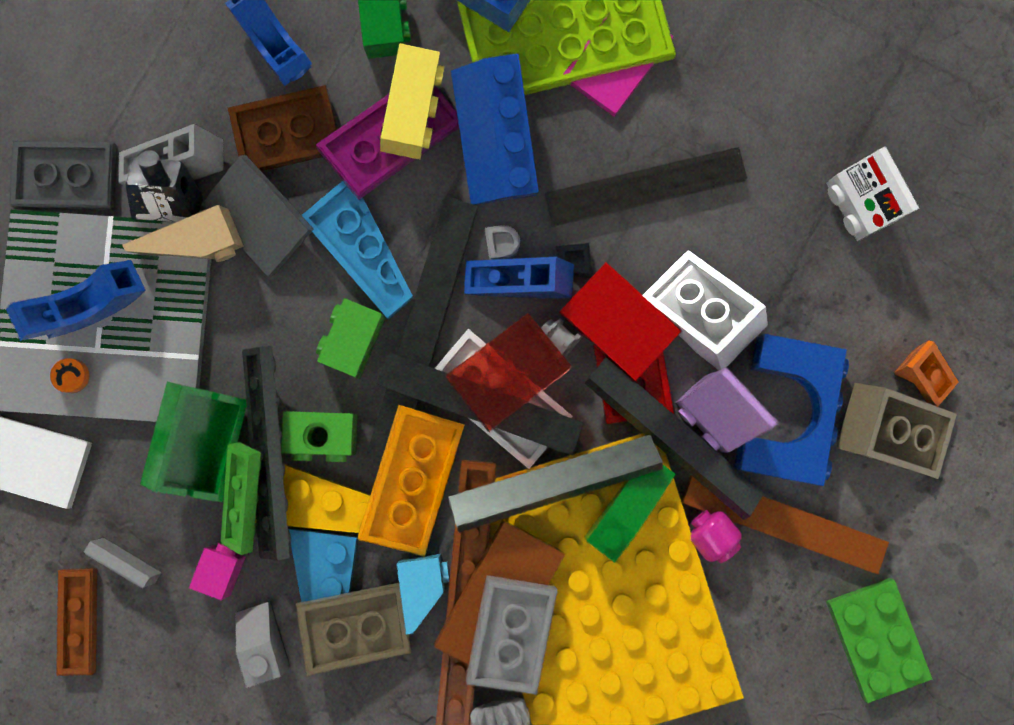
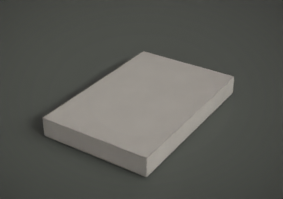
[466,575,557,694]

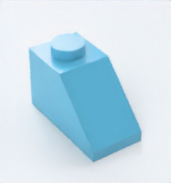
[397,554,450,634]

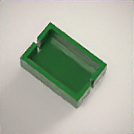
[140,381,247,502]

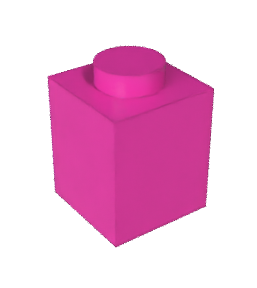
[189,542,246,600]

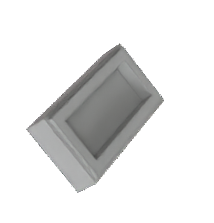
[84,538,161,588]

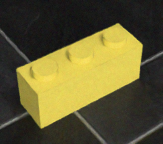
[380,43,445,159]

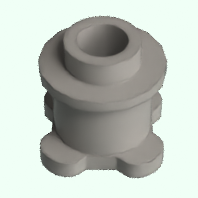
[538,319,583,363]

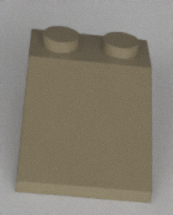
[836,383,957,479]

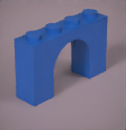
[734,334,849,486]

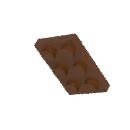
[228,85,337,171]

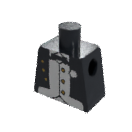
[125,150,203,222]

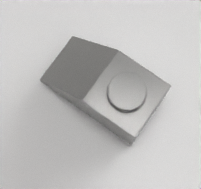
[235,601,290,688]

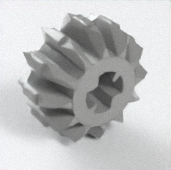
[470,697,530,725]

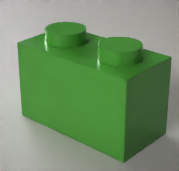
[316,298,386,379]

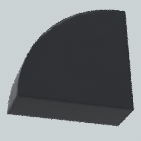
[555,243,592,278]

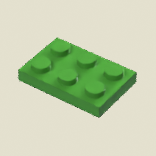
[826,578,933,703]

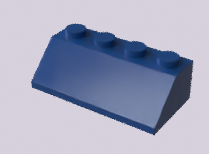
[451,53,539,205]

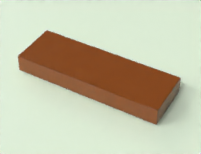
[56,568,97,676]

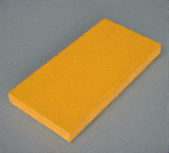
[357,405,465,557]

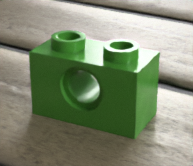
[281,411,358,462]

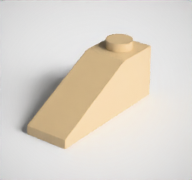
[123,205,244,262]

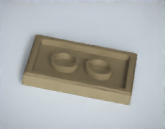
[295,583,411,676]

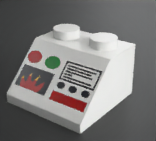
[826,146,919,241]

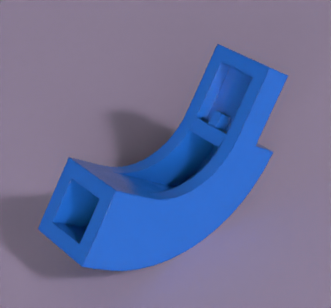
[225,0,312,86]
[6,260,146,341]

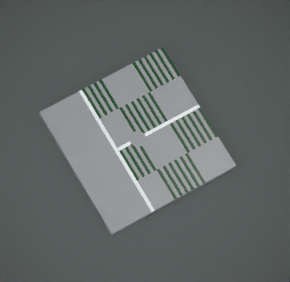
[0,209,211,422]

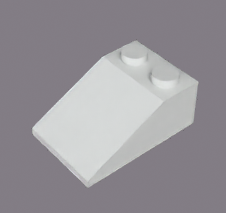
[643,251,768,370]

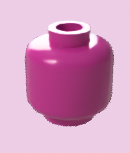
[690,510,741,564]

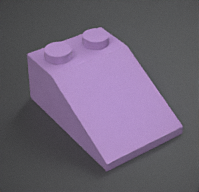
[675,368,777,453]

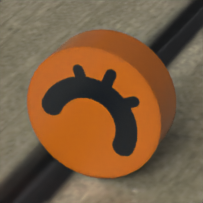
[50,358,90,393]

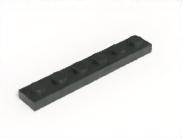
[242,346,291,561]

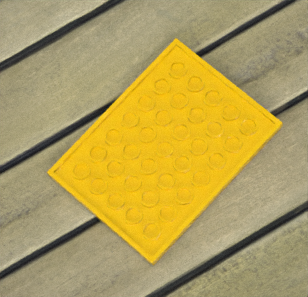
[489,433,744,725]

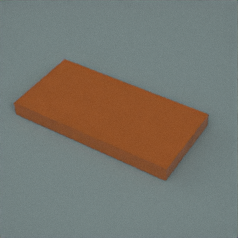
[434,520,565,665]

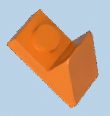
[894,340,959,407]

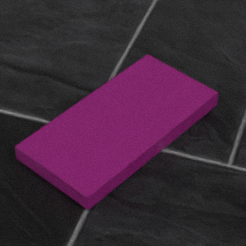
[316,86,459,200]

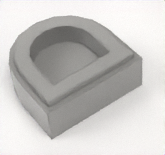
[485,225,520,260]

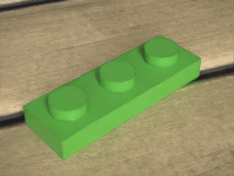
[220,442,261,555]

